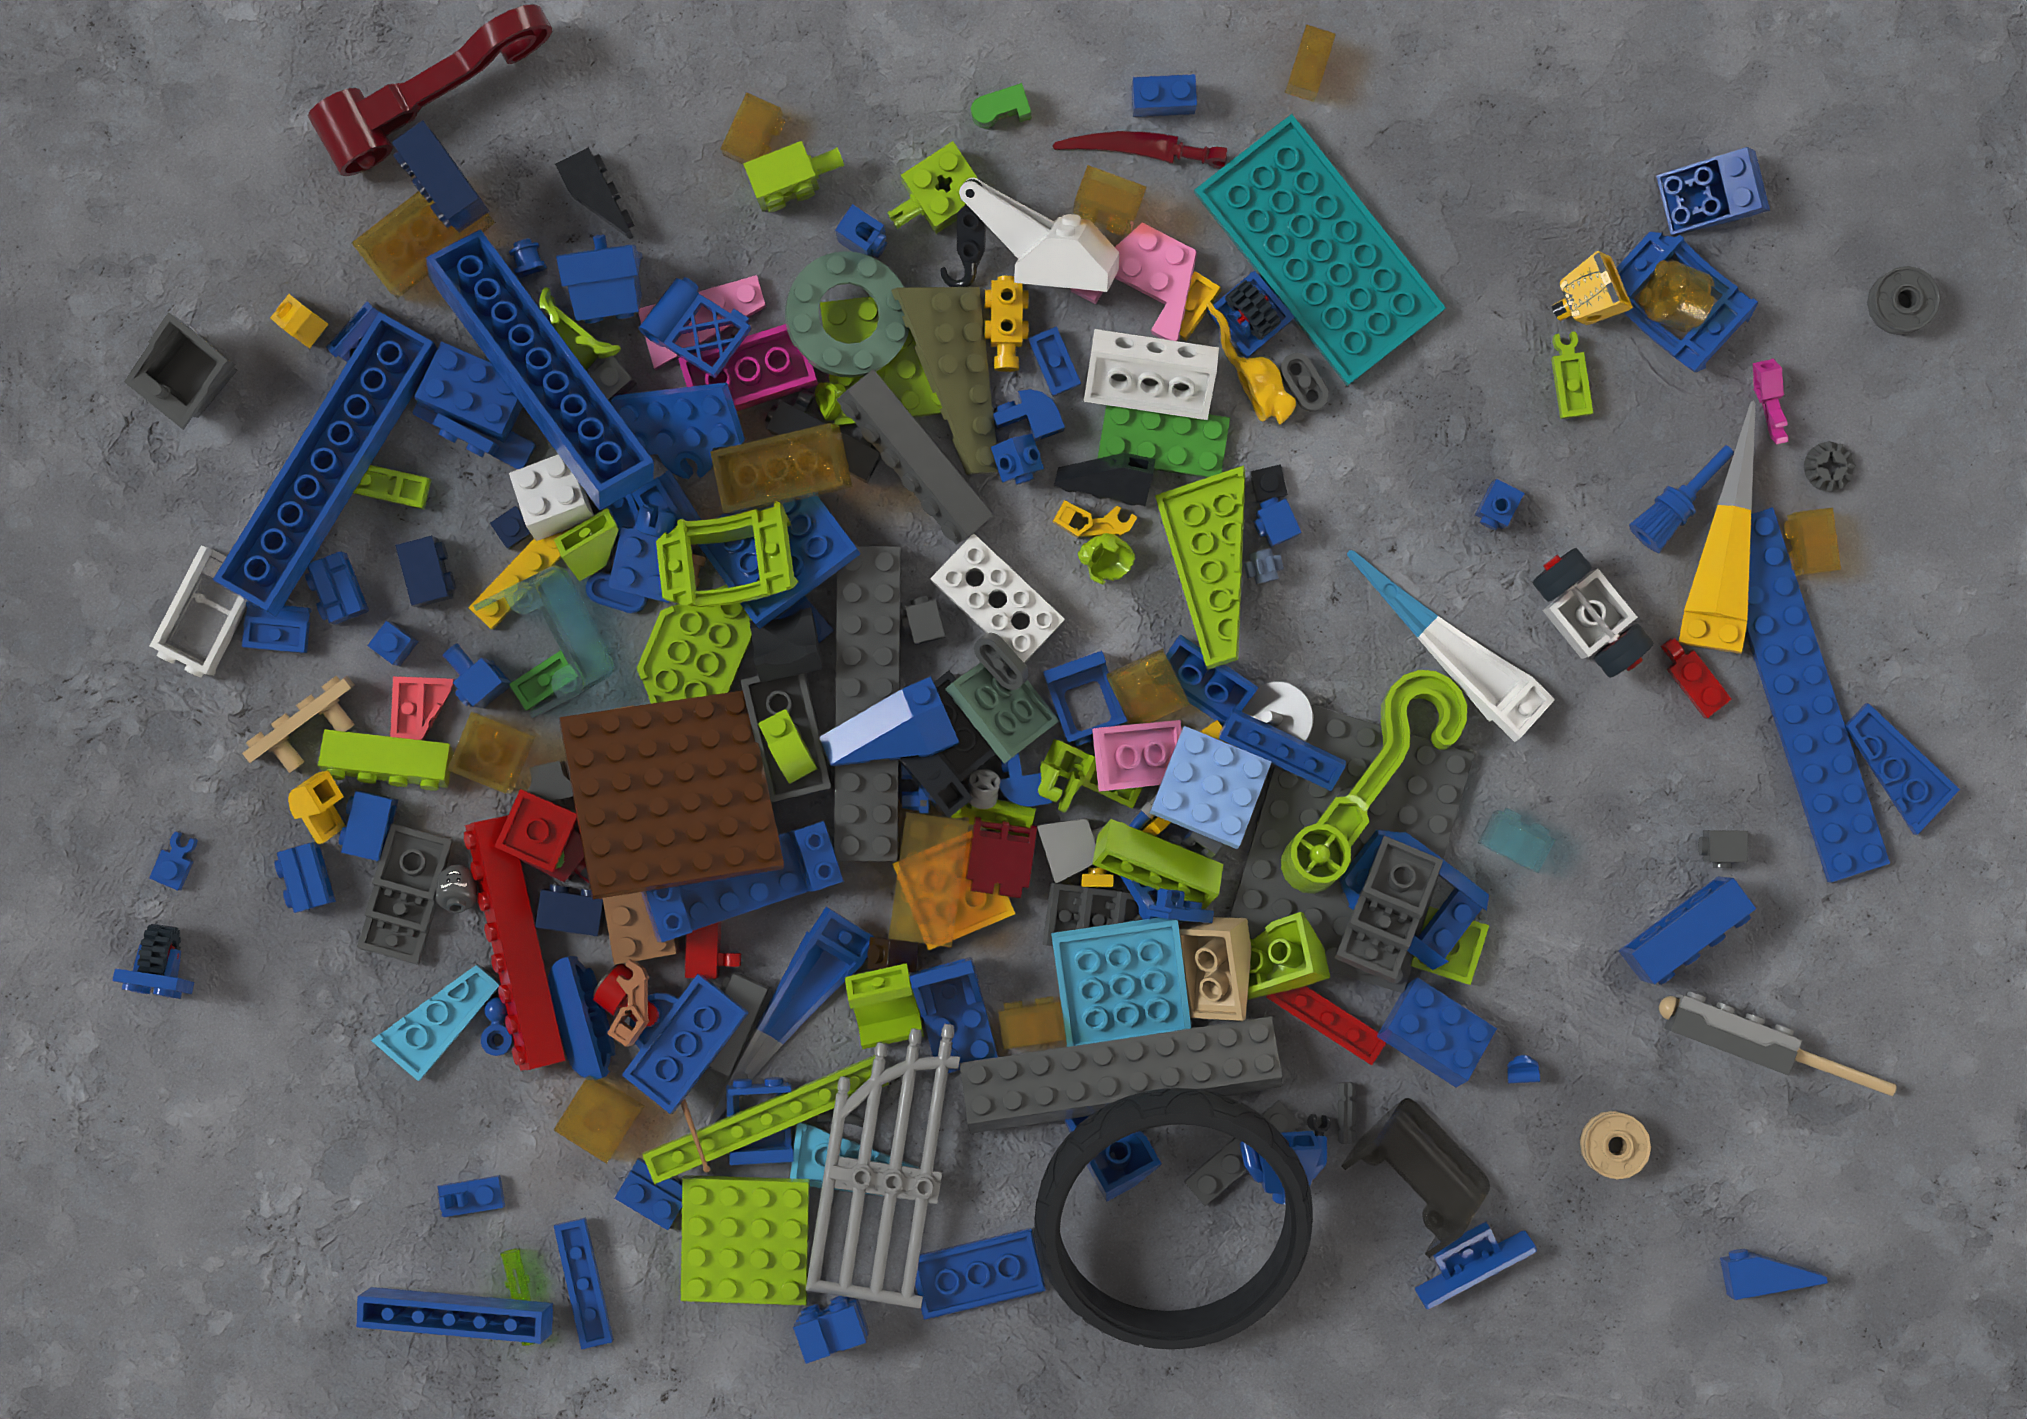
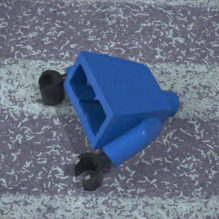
[1240,1114,1331,1204]

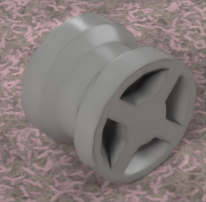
[967,769,1000,809]

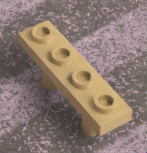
[242,675,355,773]

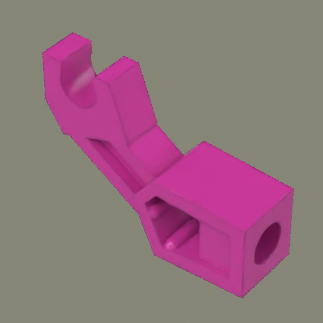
[1753,359,1789,445]

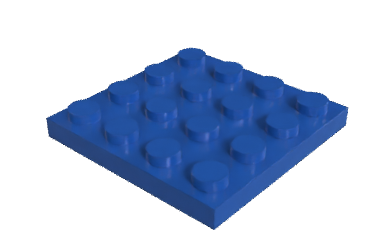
[698,462,861,629]

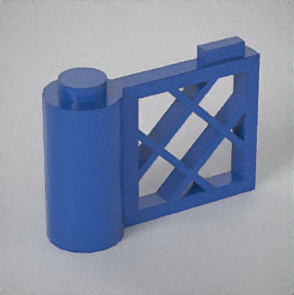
[639,277,751,378]

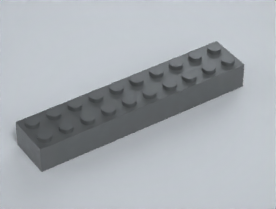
[834,546,902,861]
[959,1016,1283,1134]

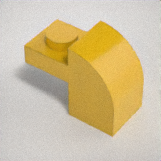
[288,770,346,844]

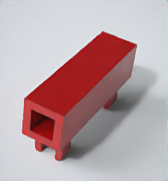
[685,921,742,979]

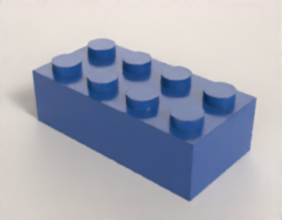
[1618,876,1756,985]

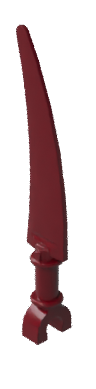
[1053,131,1227,169]

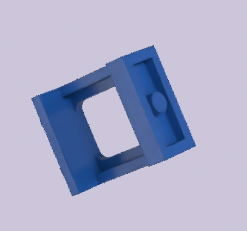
[1043,651,1127,746]
[726,1077,793,1165]

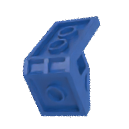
[909,957,998,1073]

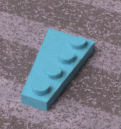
[371,964,501,1081]
[790,1122,918,1196]

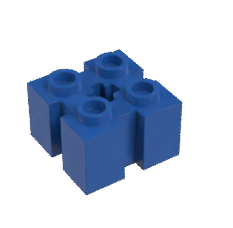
[793,1296,869,1364]

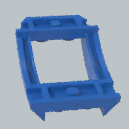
[1616,232,1758,372]
[1339,830,1489,970]

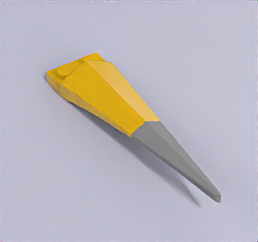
[1679,400,1755,654]

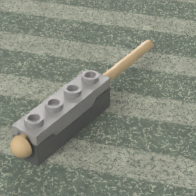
[1659,991,1896,1096]

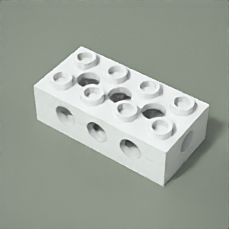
[1084,329,1219,420]
[931,533,1065,664]

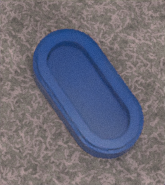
[586,572,648,614]

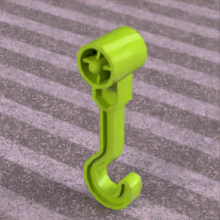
[1281,670,1467,894]

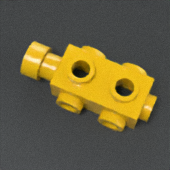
[985,276,1029,372]

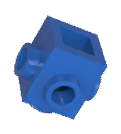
[991,434,1044,485]

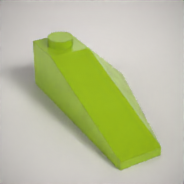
[1247,912,1331,1000]

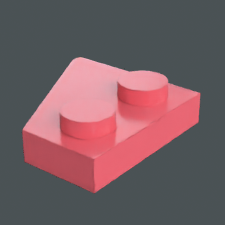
[390,676,456,740]

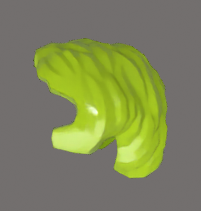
[1078,533,1135,585]

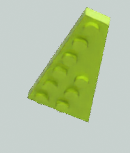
[1155,465,1246,670]

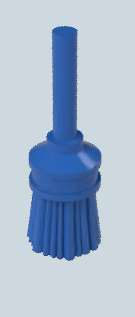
[1629,445,1734,554]

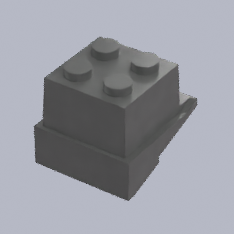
[124,313,238,430]

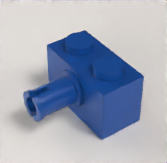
[442,643,511,709]

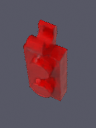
[1660,638,1732,718]

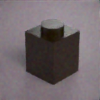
[867,937,919,972]

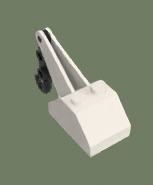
[940,178,1119,292]

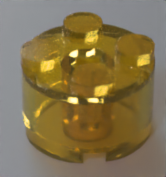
[1639,260,1715,332]

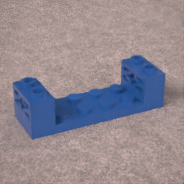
[641,821,844,943]

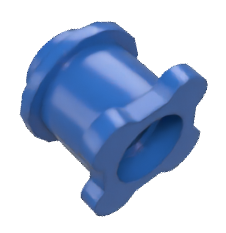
[509,239,547,278]

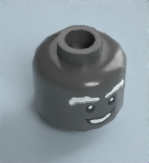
[436,865,478,914]

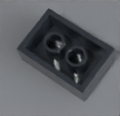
[934,670,996,782]

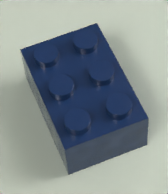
[392,120,490,233]

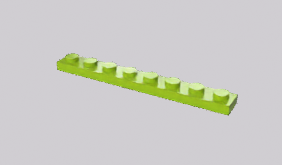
[642,1055,889,1184]

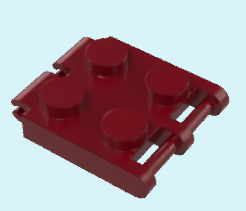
[965,817,1037,898]

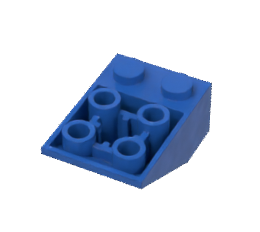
[1656,147,1770,236]

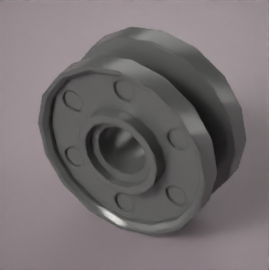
[1867,266,1941,335]

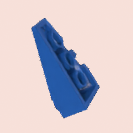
[819,676,960,766]
[1063,1116,1162,1202]

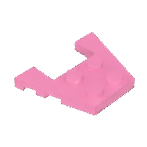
[1071,223,1197,342]

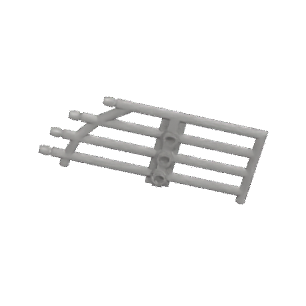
[806,1024,960,1309]

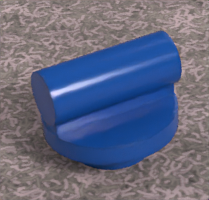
[1507,1055,1540,1084]

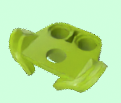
[539,287,621,371]

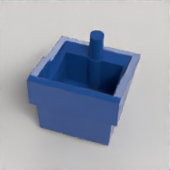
[556,235,643,323]

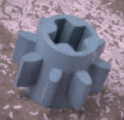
[1244,548,1284,584]

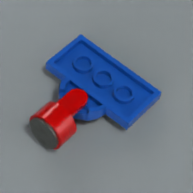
[593,963,749,1114]

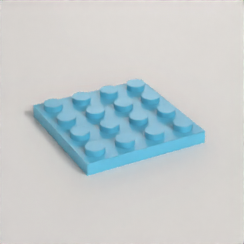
[1051,917,1191,1047]

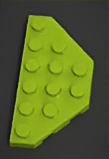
[637,584,752,704]

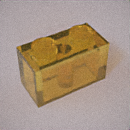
[1284,25,1336,102]
[720,92,785,164]
[1784,507,1841,576]
[998,996,1066,1049]

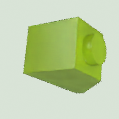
[554,508,619,581]

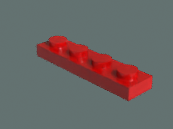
[1265,986,1386,1066]

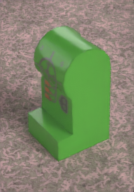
[971,83,1032,129]

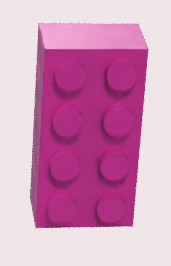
[678,324,819,411]

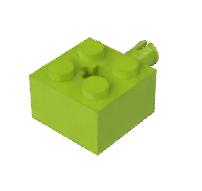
[743,141,845,212]
[887,141,978,234]

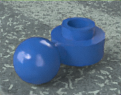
[481,997,514,1056]

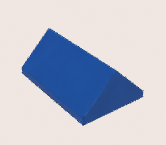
[1151,635,1259,725]

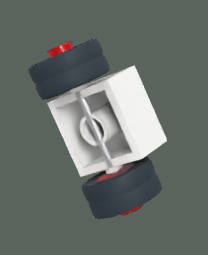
[1532,548,1654,678]

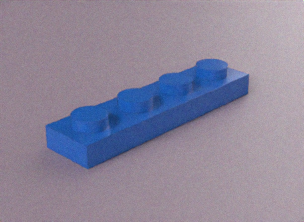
[1219,708,1346,791]
[554,1217,614,1350]

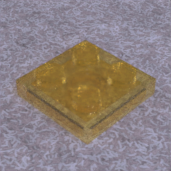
[1106,648,1190,725]

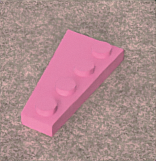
[638,275,766,370]

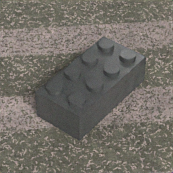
[741,673,833,803]

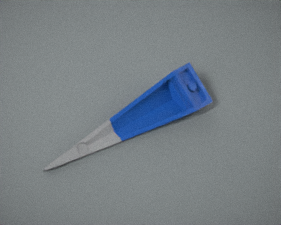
[706,906,875,1126]

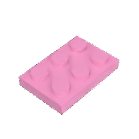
[1092,720,1182,791]

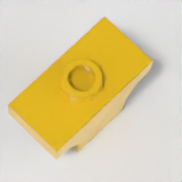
[270,294,329,349]

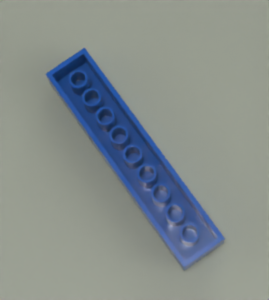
[426,229,654,510]
[213,312,438,617]

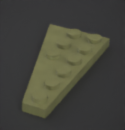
[891,287,998,475]

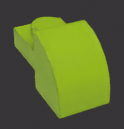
[758,709,817,784]

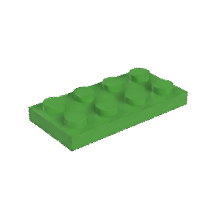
[1097,405,1230,478]

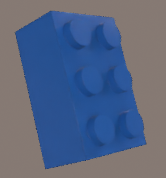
[415,341,523,443]
[1377,977,1497,1087]

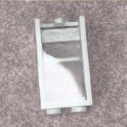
[150,545,248,678]

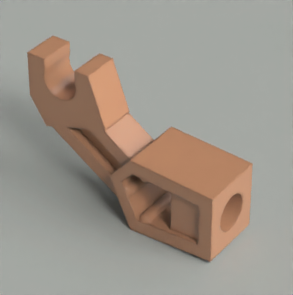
[607,959,650,1047]

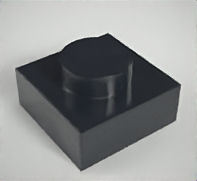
[1249,464,1288,503]

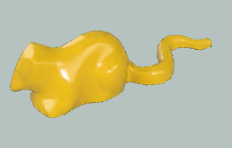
[1206,302,1296,425]

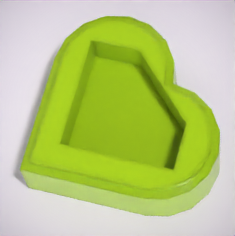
[815,382,846,421]

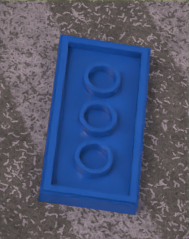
[915,1228,1046,1320]

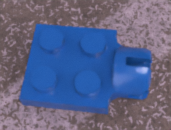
[608,504,676,603]

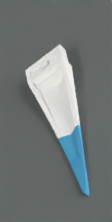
[1347,550,1555,742]

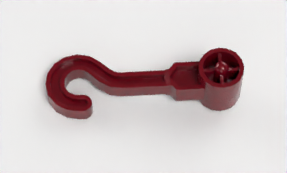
[308,4,552,176]

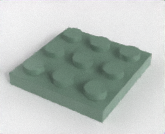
[945,663,1060,764]

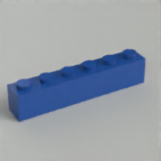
[356,1287,553,1344]

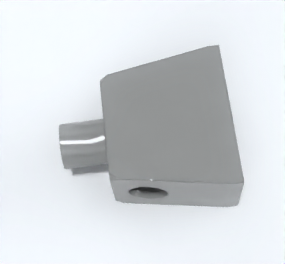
[1037,818,1104,883]

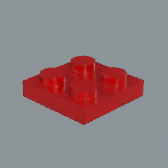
[495,789,577,873]

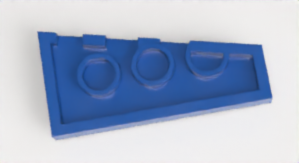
[1845,703,1960,835]

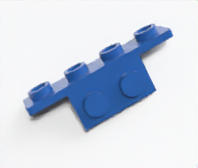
[412,403,536,469]
[1415,1222,1537,1309]

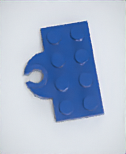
[611,382,745,479]

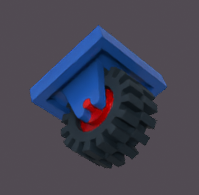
[1206,270,1295,358]
[113,924,194,999]

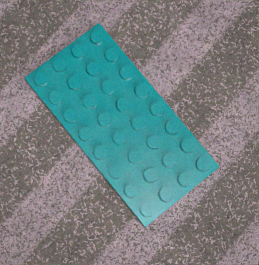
[1194,114,1446,386]

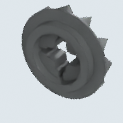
[1804,441,1856,492]

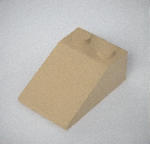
[1179,917,1251,1021]

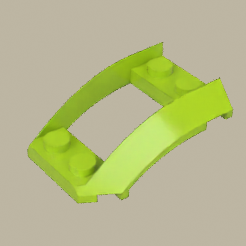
[656,502,799,607]

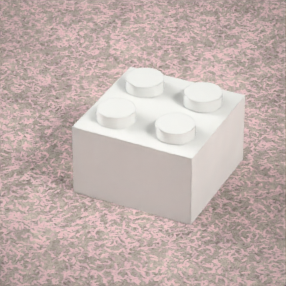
[509,454,594,541]

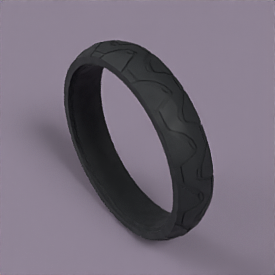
[1034,1088,1313,1350]

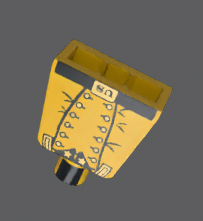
[1552,251,1633,325]

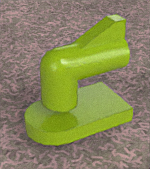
[1038,761,1086,813]

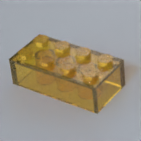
[352,191,496,299]
[710,423,853,515]
[889,812,970,947]

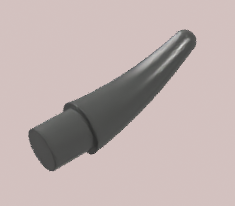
[816,1108,864,1127]

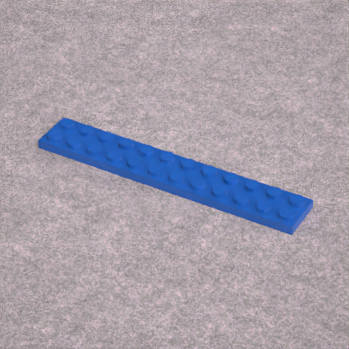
[1746,507,1890,882]

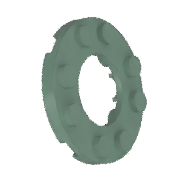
[785,251,910,377]

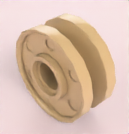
[1580,1111,1651,1180]

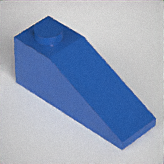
[1720,1249,1828,1300]

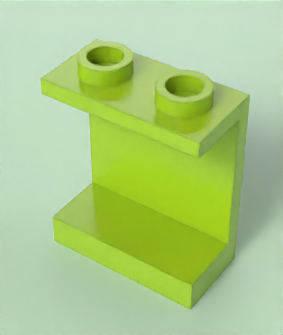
[845,963,924,1050]

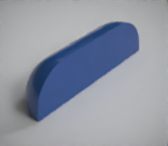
[548,956,615,1080]

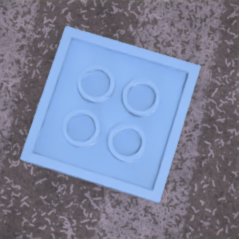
[1149,726,1272,849]

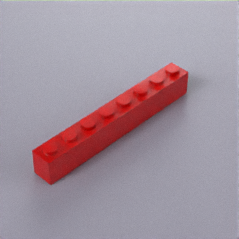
[464,815,565,1071]

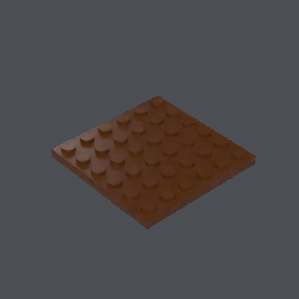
[559,690,784,900]

